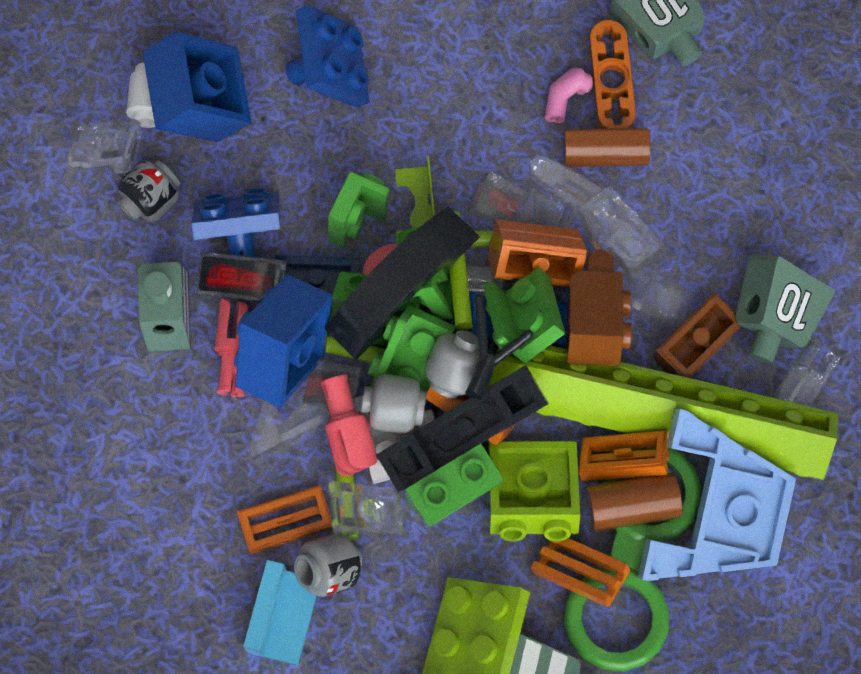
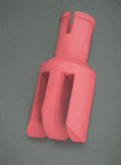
[214,299,258,397]
[320,375,378,476]

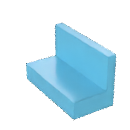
[243,560,317,666]

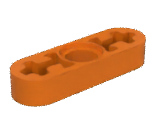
[589,20,636,129]

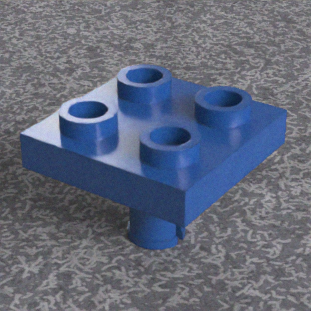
[285,5,370,108]
[191,188,280,262]

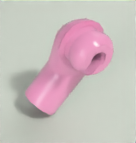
[544,68,593,123]

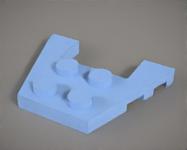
[637,408,796,581]

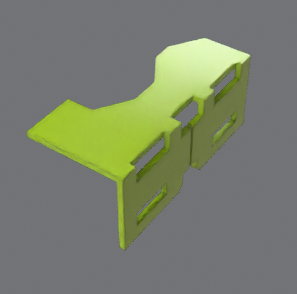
[395,156,435,228]

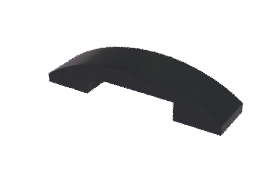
[325,206,480,360]
[376,365,549,493]

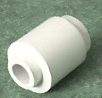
[126,63,155,128]

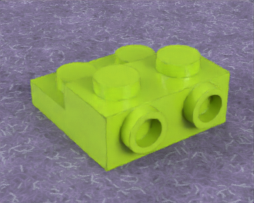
[489,441,580,542]

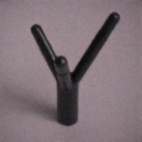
[465,294,533,400]

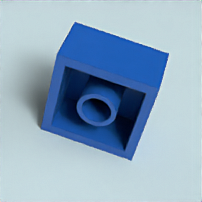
[142,31,252,142]
[234,274,332,408]

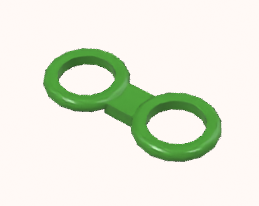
[564,448,702,672]

